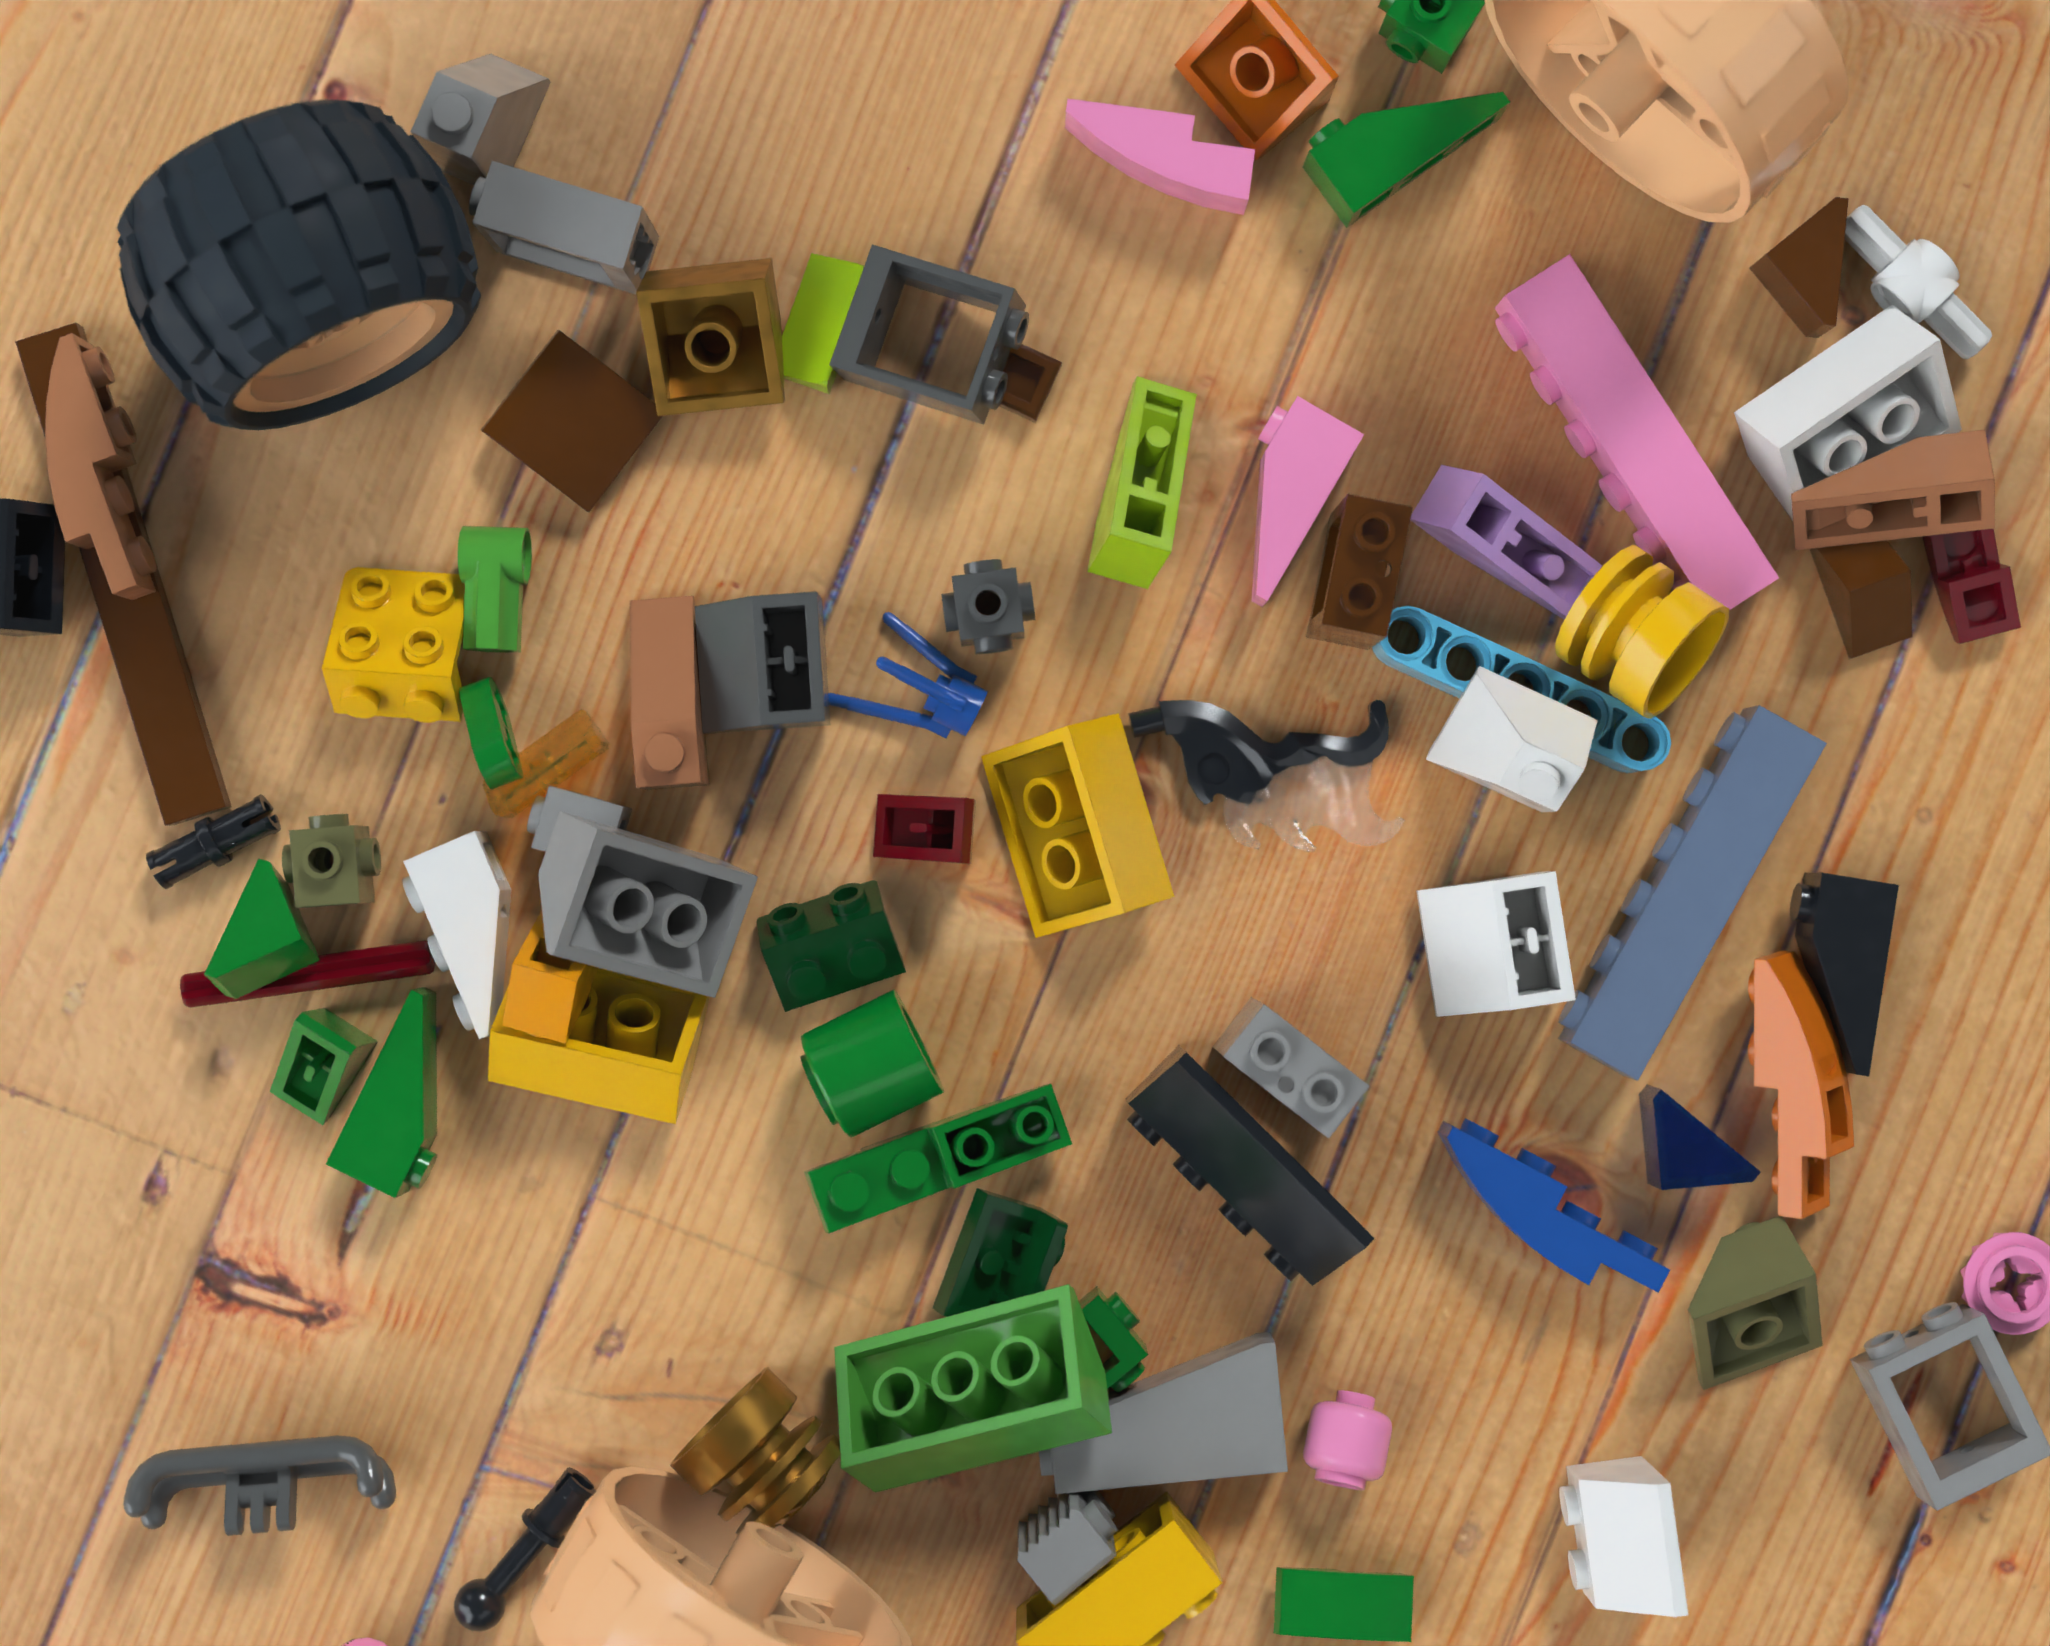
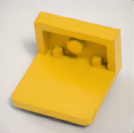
[322,567,465,723]

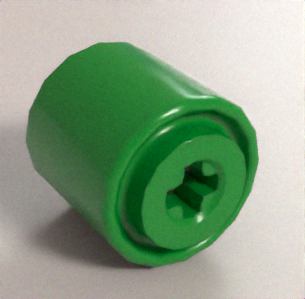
[800,989,944,1137]

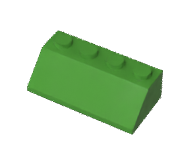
[834,1284,1112,1493]

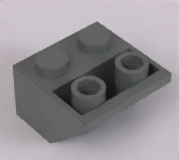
[695,591,831,734]

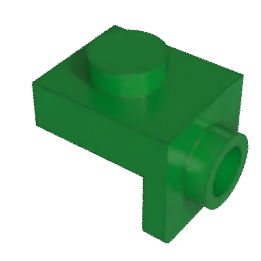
[1079,1286,1148,1393]

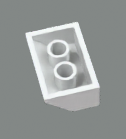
[1734,305,1962,521]

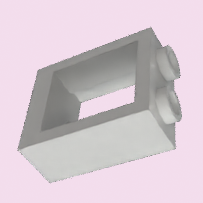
[469,161,659,295]
[1213,997,1369,1139]
[1850,1302,2050,1511]

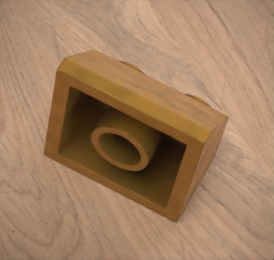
[636,258,785,416]

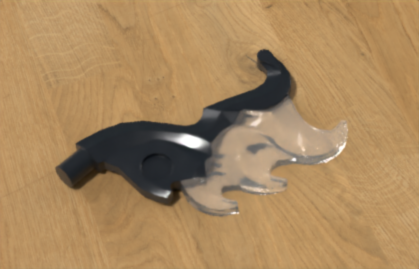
[1128,700,1405,852]

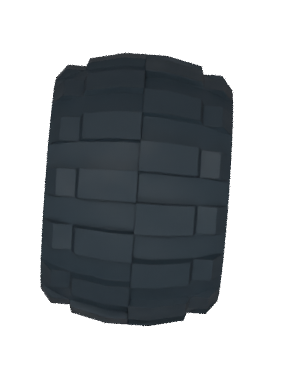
[117,99,481,430]

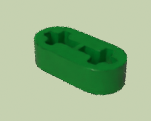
[459,677,523,789]

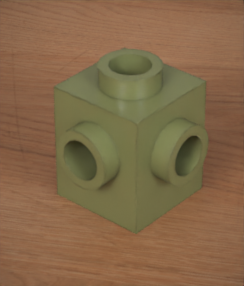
[282,814,381,908]

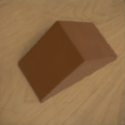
[1750,197,1849,338]
[1810,540,1912,659]

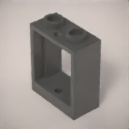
[829,244,1029,425]

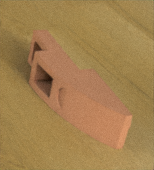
[45,333,156,600]

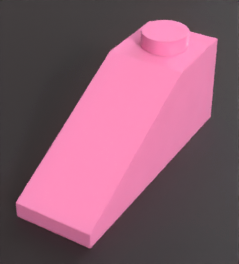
[1251,396,1364,607]

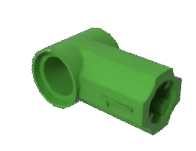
[458,526,532,653]

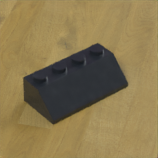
[1126,1045,1375,1286]

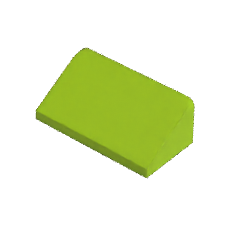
[782,253,864,394]

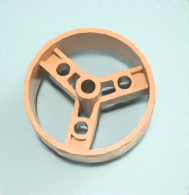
[1484,0,1849,223]
[531,1466,912,1646]

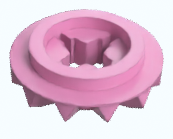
[1960,1232,2050,1335]

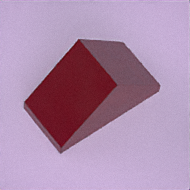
[873,794,976,864]

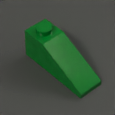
[1303,92,1510,228]
[326,987,437,1198]

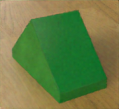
[204,858,320,999]
[270,1008,378,1125]

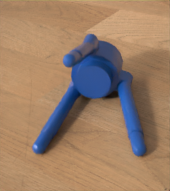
[829,612,988,739]

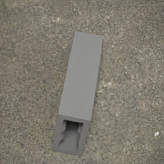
[1039,1332,1288,1494]

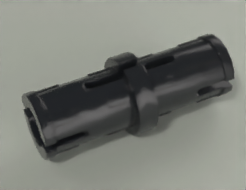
[146,794,281,889]

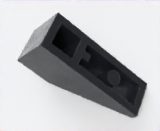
[1790,873,1899,1076]

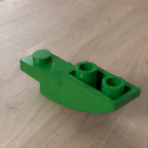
[804,1084,1072,1233]

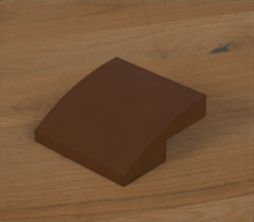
[481,330,663,513]

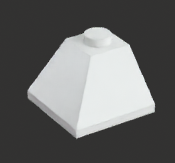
[1426,666,1597,812]

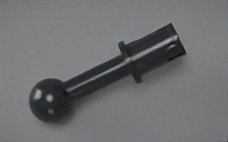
[454,1467,596,1632]

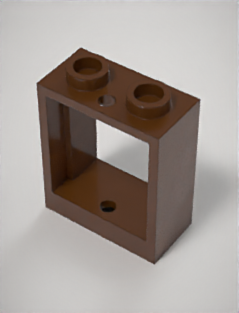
[1306,494,1413,650]

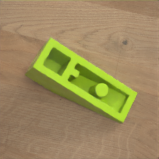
[1087,376,1197,589]

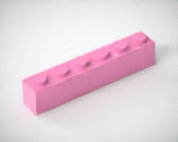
[1495,254,1779,610]

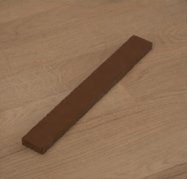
[15,323,232,826]

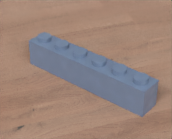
[1558,705,1827,1081]

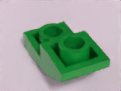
[1273,1567,1414,1642]

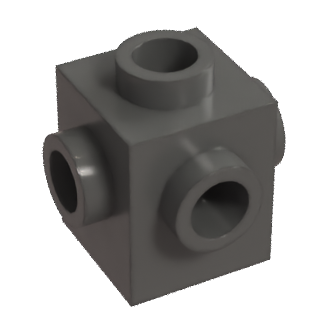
[941,559,1035,654]

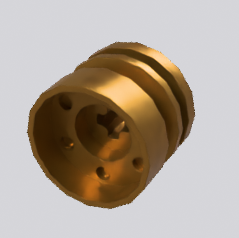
[670,1367,841,1535]

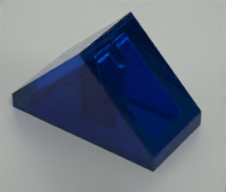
[1639,1085,1761,1190]

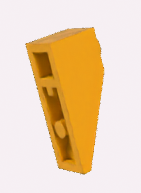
[502,910,598,1043]

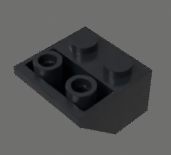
[0,498,65,637]

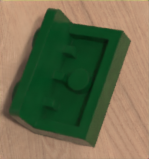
[756,880,906,1012]
[933,1188,1068,1317]

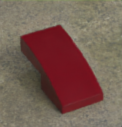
[1922,529,2021,644]

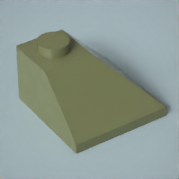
[1688,1216,1823,1390]

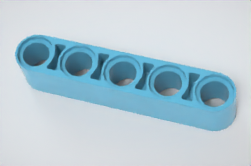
[1372,606,1671,773]

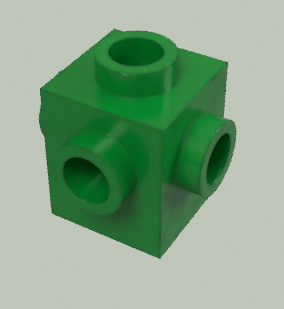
[1378,0,1485,74]

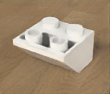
[1416,871,1576,1017]

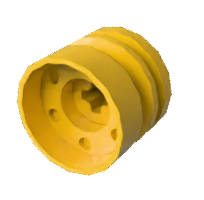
[1555,544,1729,719]

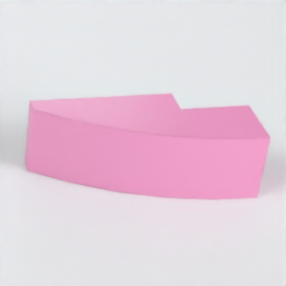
[1065,99,1255,215]

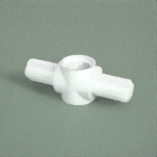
[1845,205,1992,360]

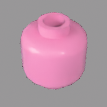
[1303,1390,1392,1490]

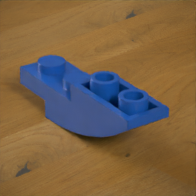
[1438,1118,1670,1293]

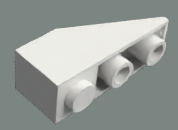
[402,831,511,1039]

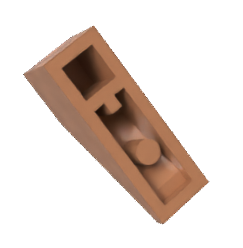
[1791,429,1995,551]
[630,596,709,790]

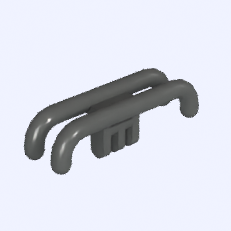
[123,1435,396,1536]

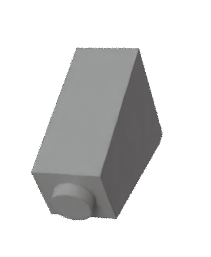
[410,54,551,185]

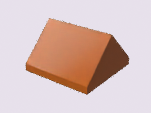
[1174,0,1339,161]

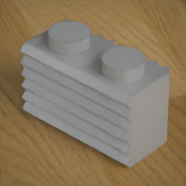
[1018,1490,1118,1606]

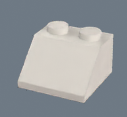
[1559,1456,1688,1617]

